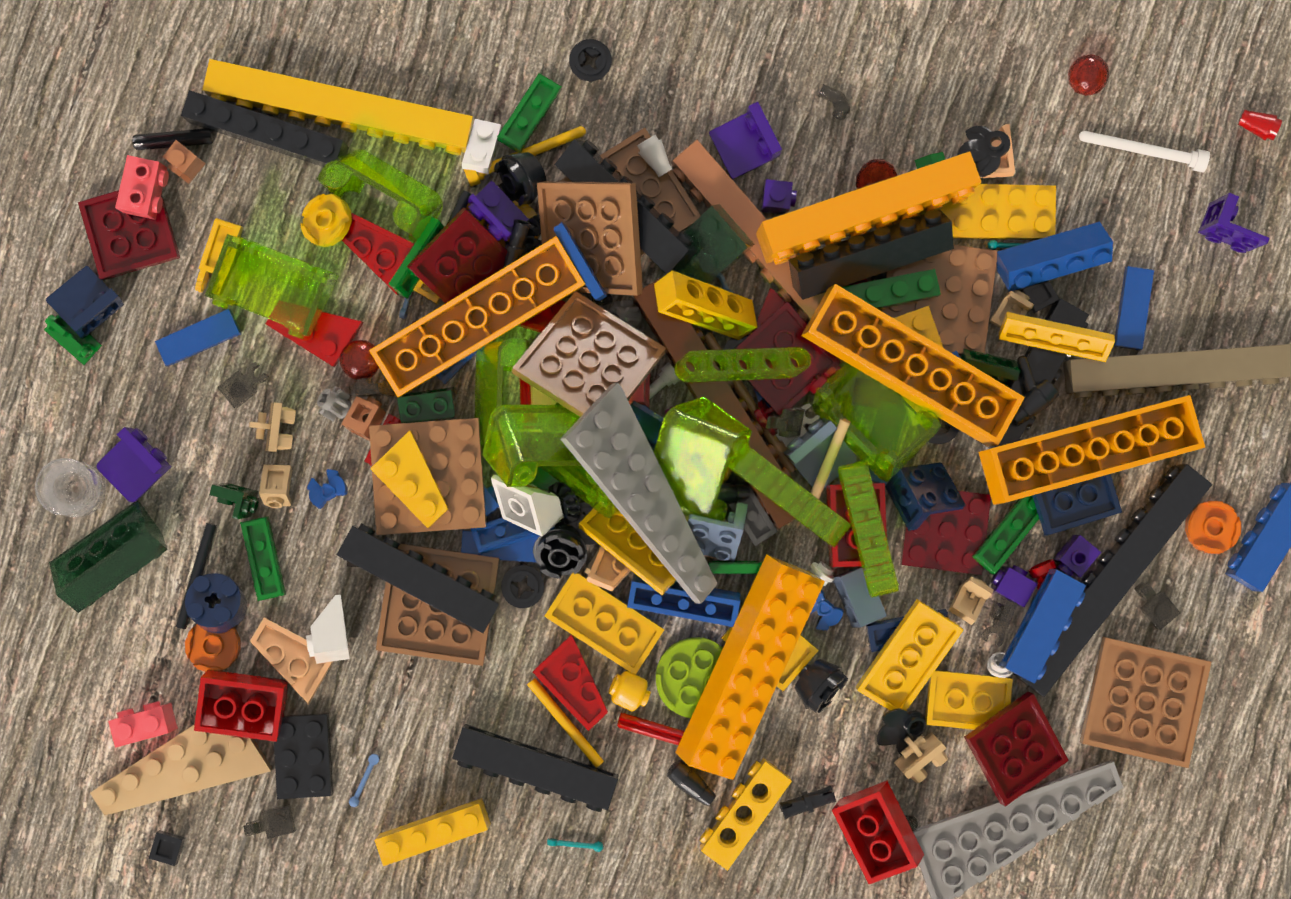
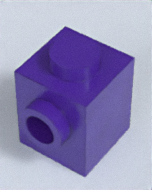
[761,179,797,214]
[1053,535,1101,578]
[991,565,1037,607]

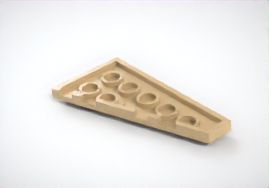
[90,725,274,816]

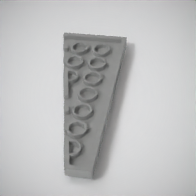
[561,383,717,603]
[912,760,1123,899]

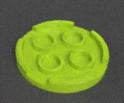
[656,637,723,718]

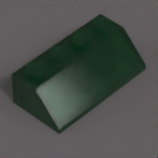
[49,500,168,613]

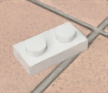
[462,119,501,174]

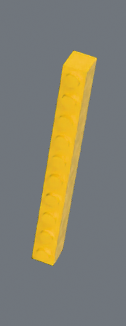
[202,59,475,155]

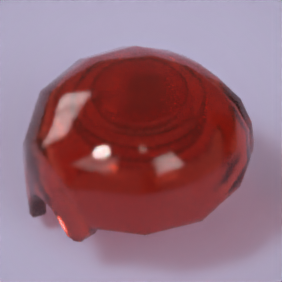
[1068,54,1110,96]
[856,159,898,189]
[340,340,379,381]

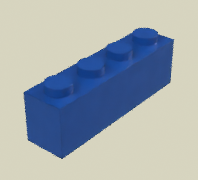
[997,221,1113,292]
[1225,483,1291,592]
[999,569,1086,684]
[627,573,740,627]

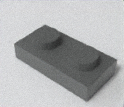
[729,486,778,546]

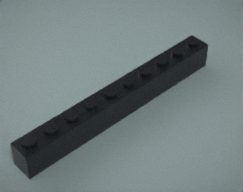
[1013,464,1213,697]

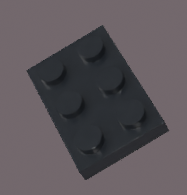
[274,713,333,800]

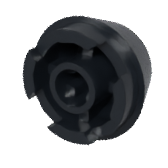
[494,152,547,206]
[533,524,587,579]
[794,659,848,713]

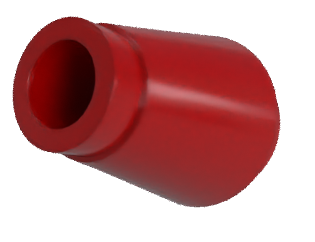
[1238,110,1282,141]

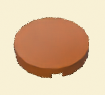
[1185,501,1241,554]
[185,624,241,672]

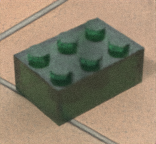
[657,204,755,284]

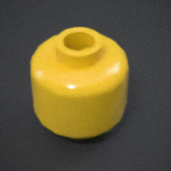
[608,671,651,711]

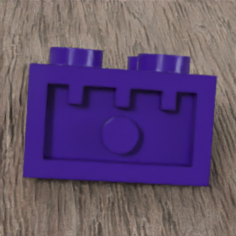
[709,101,782,179]
[468,181,528,243]
[1198,193,1270,253]

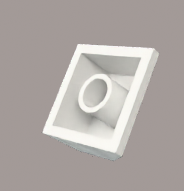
[491,475,564,536]
[306,595,350,664]

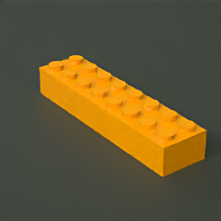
[756,151,981,265]
[369,236,586,397]
[801,284,1025,447]
[978,395,1206,505]
[675,554,825,780]

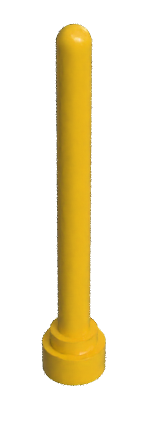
[463,126,586,187]

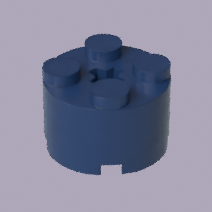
[185,573,247,633]

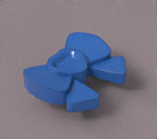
[307,469,348,509]
[810,590,844,630]

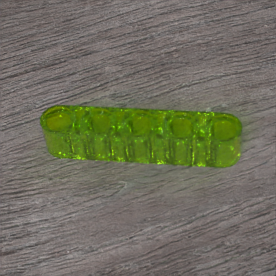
[674,347,811,382]
[726,443,851,548]
[838,460,899,598]

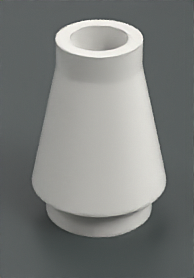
[637,134,672,177]

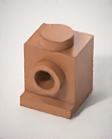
[162,140,206,184]
[341,396,386,441]

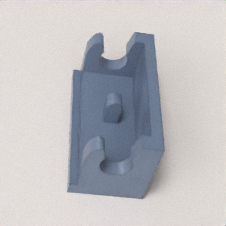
[833,566,887,628]

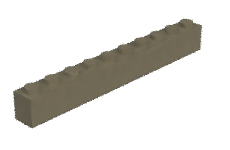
[1063,344,1291,398]

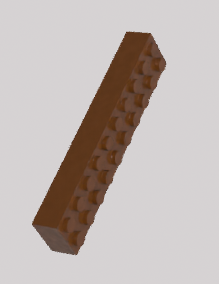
[633,277,808,529]

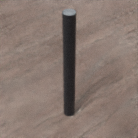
[175,523,217,629]

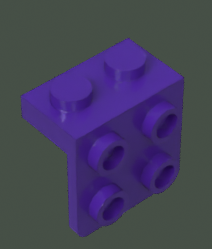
[96,427,172,502]

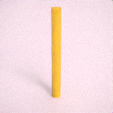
[527,678,604,768]

